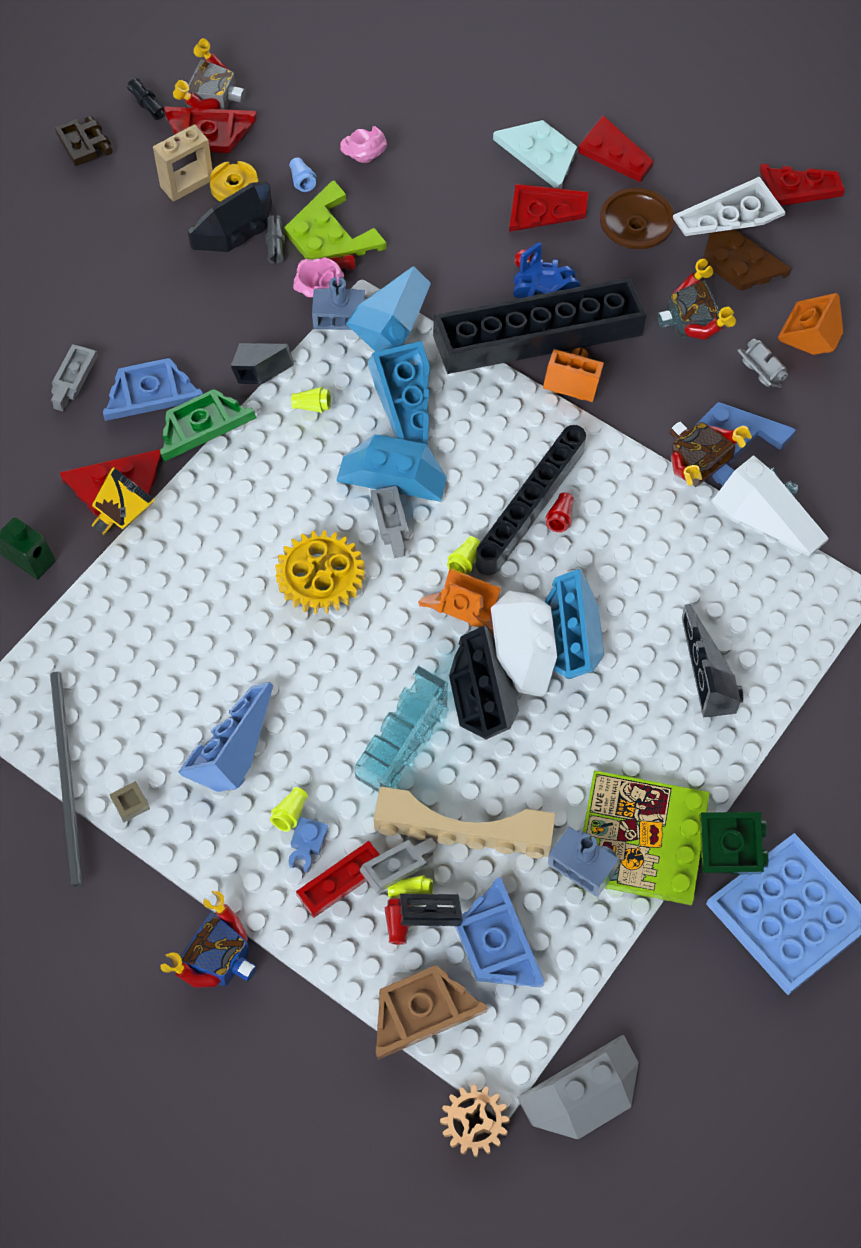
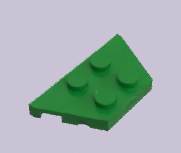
[160,389,257,462]

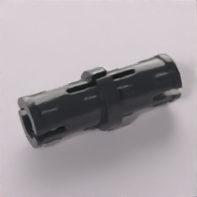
[127,78,165,120]

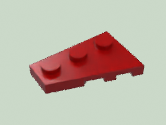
[578,116,653,183]
[509,184,589,232]

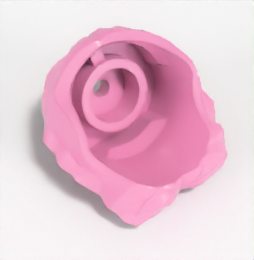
[340,126,387,163]
[293,257,344,297]

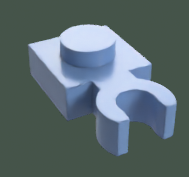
[289,817,328,873]

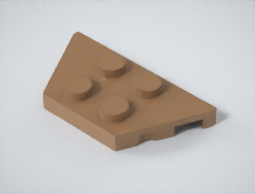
[376,965,488,1060]

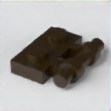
[55,116,113,166]

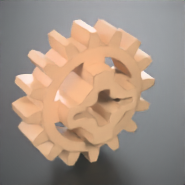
[440,1085,510,1157]

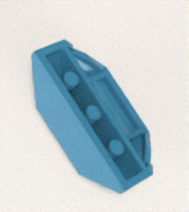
[337,434,447,502]
[545,569,604,679]

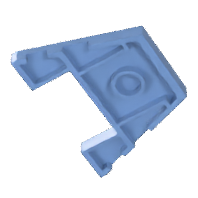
[696,402,796,486]

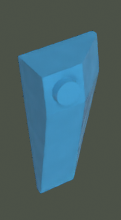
[346,266,431,352]

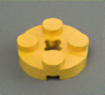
[210,161,258,202]

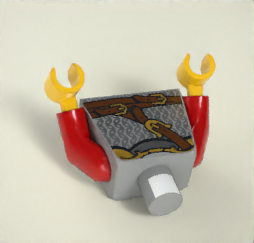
[173,38,246,110]

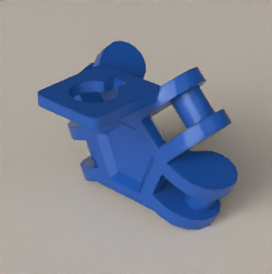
[513,242,581,299]

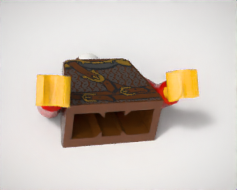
[670,422,752,487]

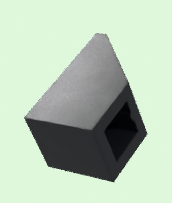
[231,343,294,384]

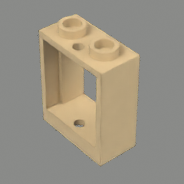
[153,124,213,202]

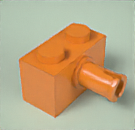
[543,348,604,402]

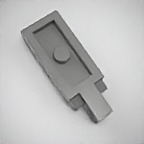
[51,344,98,411]
[370,486,409,558]
[360,837,438,894]

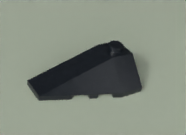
[682,604,743,718]

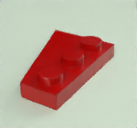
[759,164,845,206]

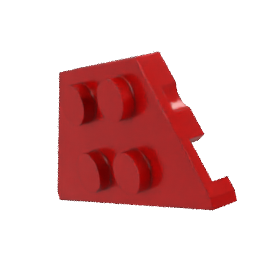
[164,107,257,153]
[60,449,162,516]

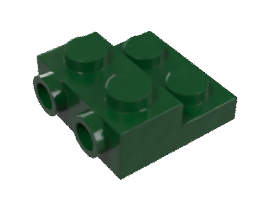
[699,812,768,875]

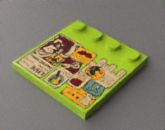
[583,770,710,905]

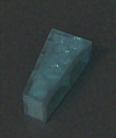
[354,666,449,793]

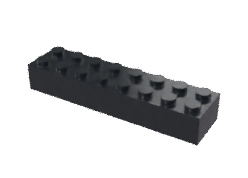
[433,277,647,374]

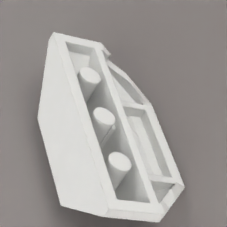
[491,590,557,696]

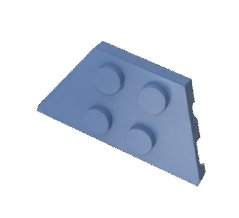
[103,358,203,421]
[455,877,545,988]

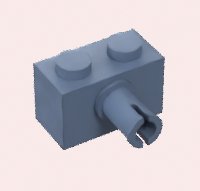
[312,277,365,330]
[548,826,619,898]

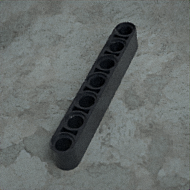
[476,425,586,575]

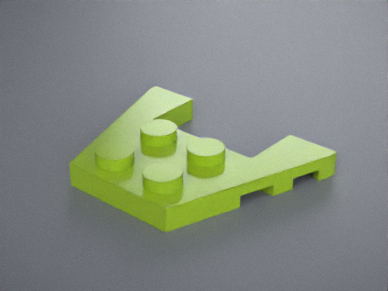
[284,180,387,260]

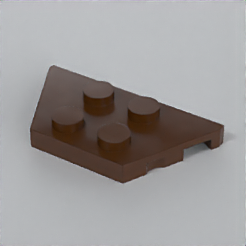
[703,229,791,291]

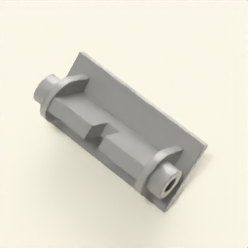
[738,339,788,388]

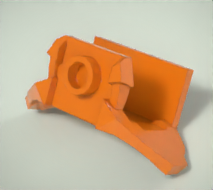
[418,568,501,635]

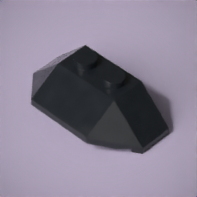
[188,181,272,252]
[449,625,519,740]

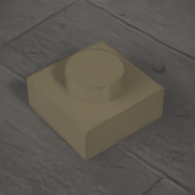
[109,781,150,823]

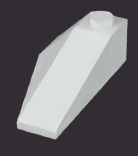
[673,177,785,236]
[712,455,829,556]

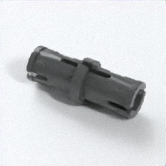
[265,215,285,264]

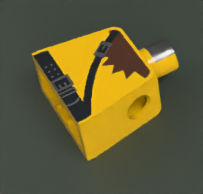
[91,467,155,535]

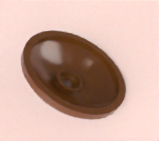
[600,188,675,249]

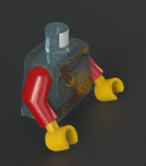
[657,259,736,340]

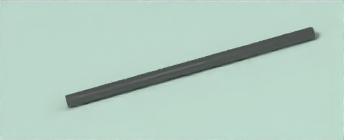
[50,672,83,888]

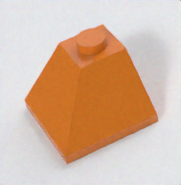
[778,293,843,355]

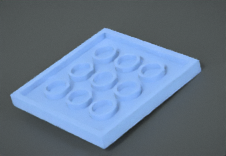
[706,833,861,995]

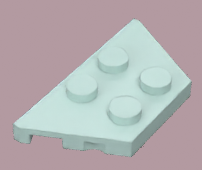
[493,120,577,189]

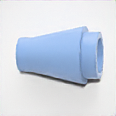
[289,158,317,192]

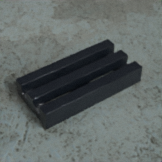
[398,894,463,926]

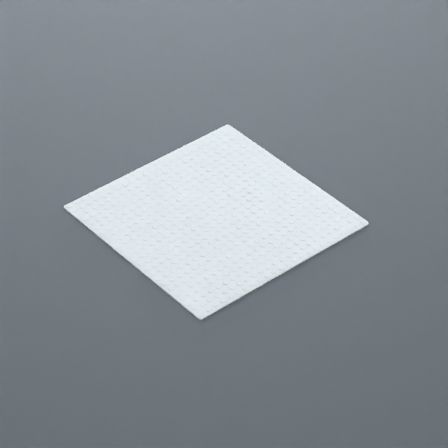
[0,280,861,1119]

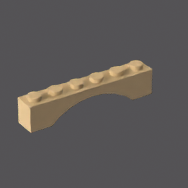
[374,787,556,859]

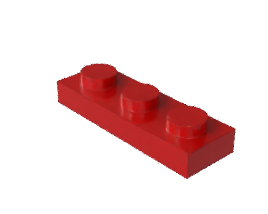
[296,841,380,918]

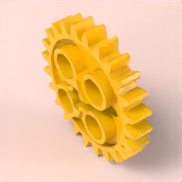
[275,530,365,614]

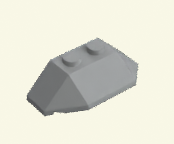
[517,1035,639,1139]

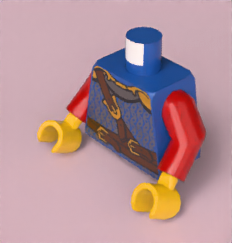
[160,891,257,988]

